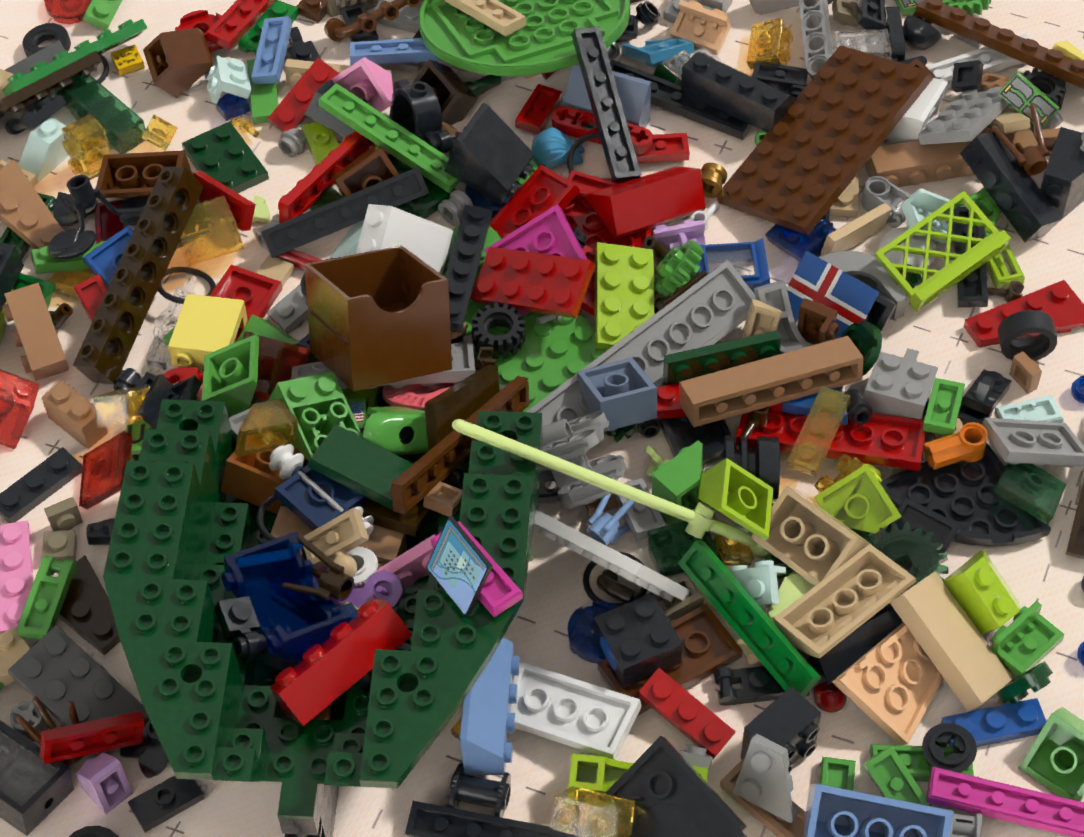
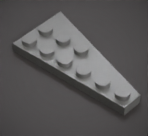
[291,335,475,390]

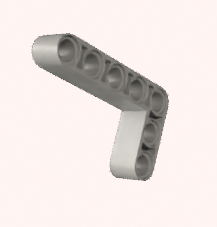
[749,0,833,80]

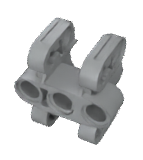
[542,411,626,510]

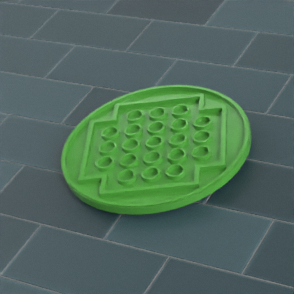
[418,0,631,76]

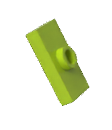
[301,121,339,165]

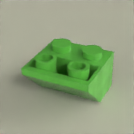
[651,440,703,533]

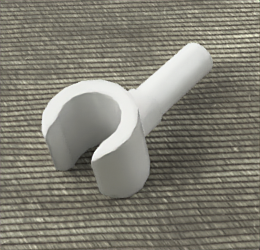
[691,202,719,231]

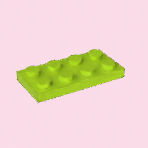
[595,242,654,350]

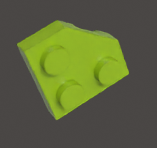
[814,464,902,534]

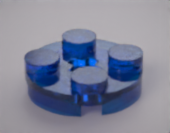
[567,601,619,663]

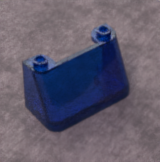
[221,531,358,660]

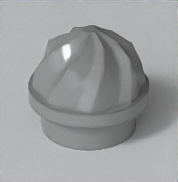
[278,129,306,157]

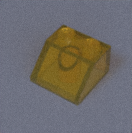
[179,196,244,267]

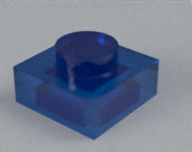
[215,93,251,121]

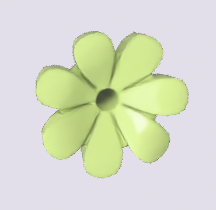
[645,445,669,477]

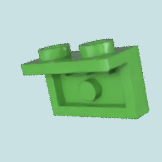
[992,601,1065,677]

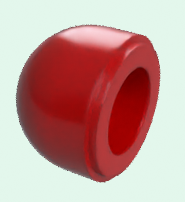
[813,683,847,713]

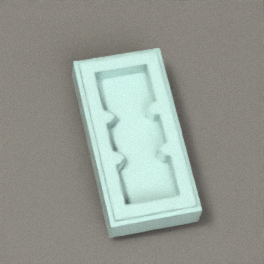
[994,395,1064,422]

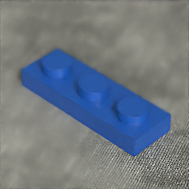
[941,698,1047,747]

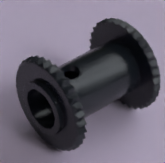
[449,763,511,817]

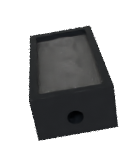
[0,720,74,836]

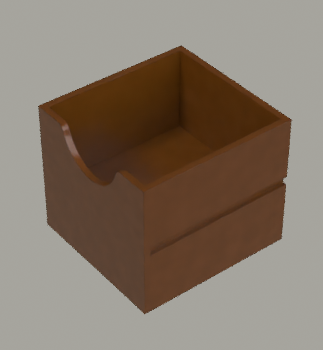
[304,245,452,391]

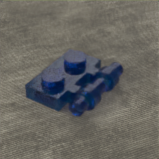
[765,219,837,262]

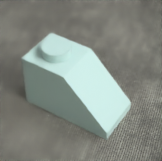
[18,117,75,183]

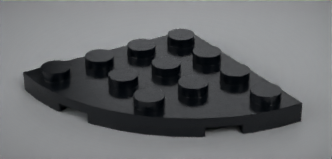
[879,442,1051,546]

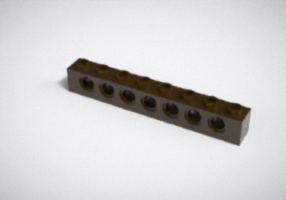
[73,167,204,385]

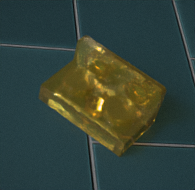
[746,18,793,69]

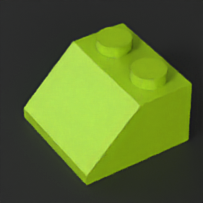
[698,458,773,540]
[943,549,1020,634]

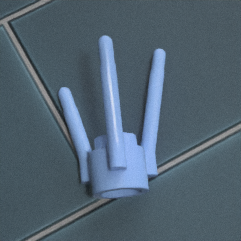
[587,478,634,546]

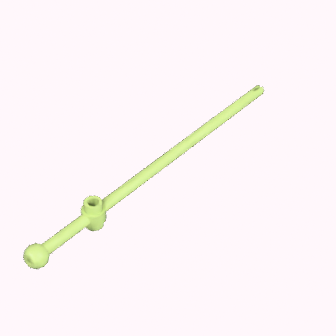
[452,419,770,557]

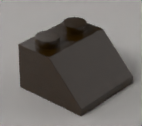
[411,60,478,125]

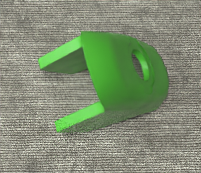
[363,406,429,456]

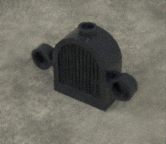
[389,79,453,154]

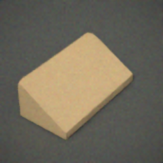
[740,299,782,339]

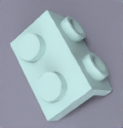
[205,56,251,104]
[900,188,954,244]
[728,560,786,607]

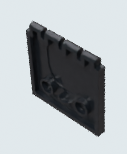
[570,736,747,837]

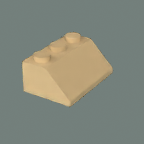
[751,486,872,586]

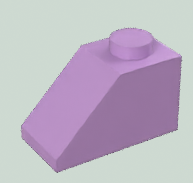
[76,752,133,814]

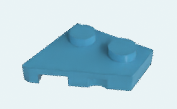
[621,38,694,66]

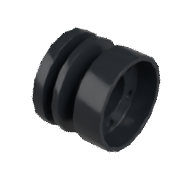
[719,436,780,502]

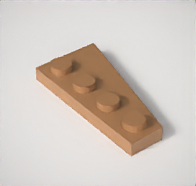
[0,160,64,249]

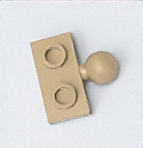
[303,508,369,577]

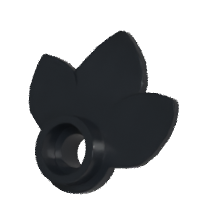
[120,720,168,778]

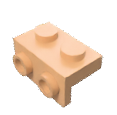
[669,0,731,55]

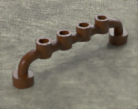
[324,0,421,41]

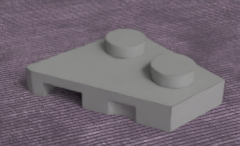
[733,734,797,823]

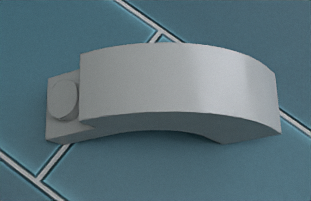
[819,251,907,320]
[754,280,813,354]

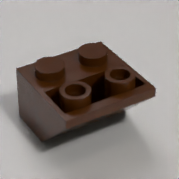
[143,28,214,98]

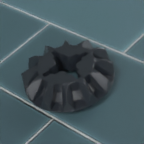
[922,723,977,772]

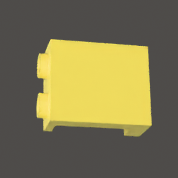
[168,294,248,369]

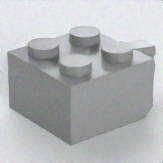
[863,348,938,419]

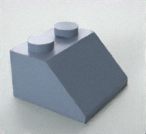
[577,358,657,432]

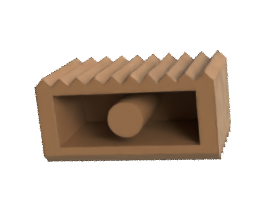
[41,381,108,449]

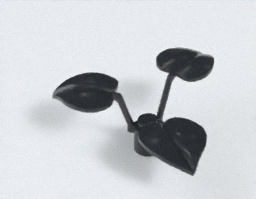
[48,175,149,259]

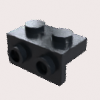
[138,374,202,429]

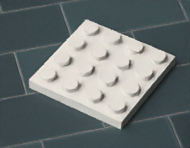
[534,510,690,602]

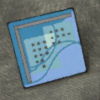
[426,517,493,617]

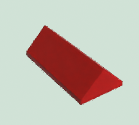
[585,166,706,239]

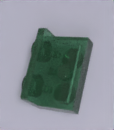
[647,521,720,577]

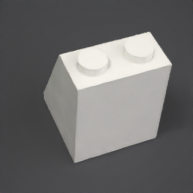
[885,78,948,144]
[356,204,453,275]

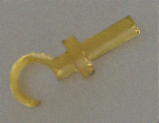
[230,114,259,138]

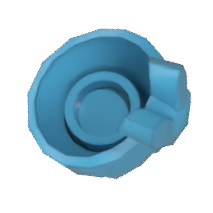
[531,127,585,168]

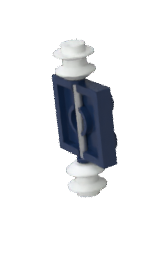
[269,444,374,537]

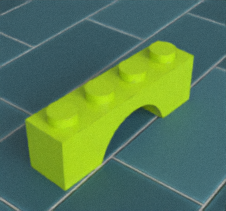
[568,753,708,796]

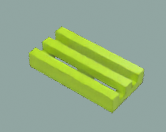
[986,244,1025,289]

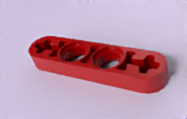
[551,106,653,155]

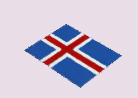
[787,250,880,339]

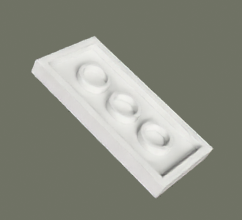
[510,662,642,760]

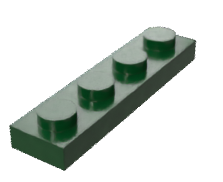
[663,331,781,385]

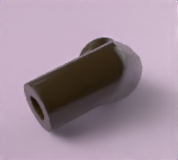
[643,236,670,264]

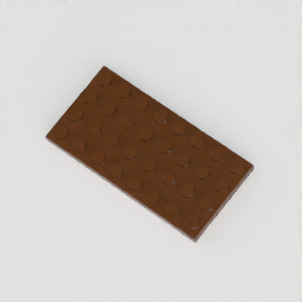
[716,45,933,235]

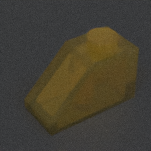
[235,399,299,457]

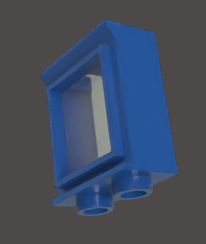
[692,238,770,296]

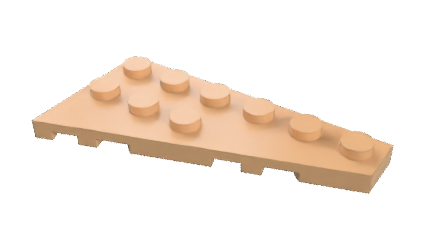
[832,622,943,745]

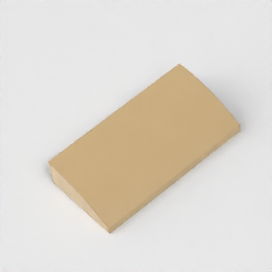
[774,544,916,659]
[890,571,1013,712]

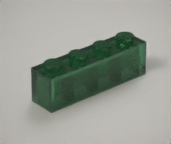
[53,74,148,154]

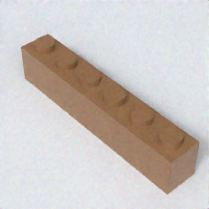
[865,127,1038,187]
[679,336,864,427]

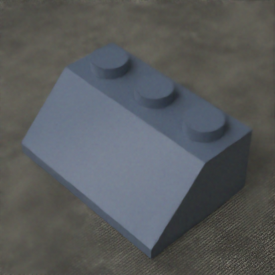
[562,64,651,129]

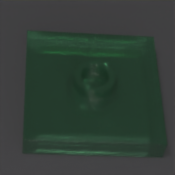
[994,462,1066,524]

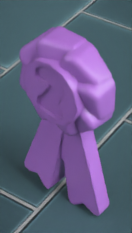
[326,570,405,624]

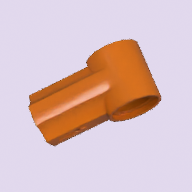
[924,422,988,470]

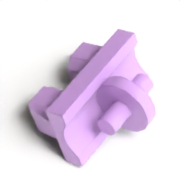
[653,219,706,258]

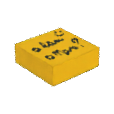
[110,45,145,76]

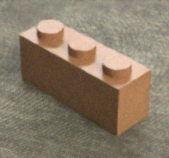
[2,283,69,381]

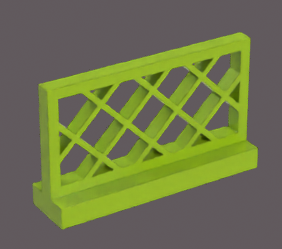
[874,191,1011,312]

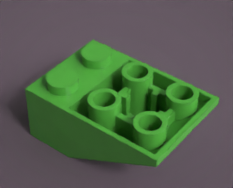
[268,371,363,461]

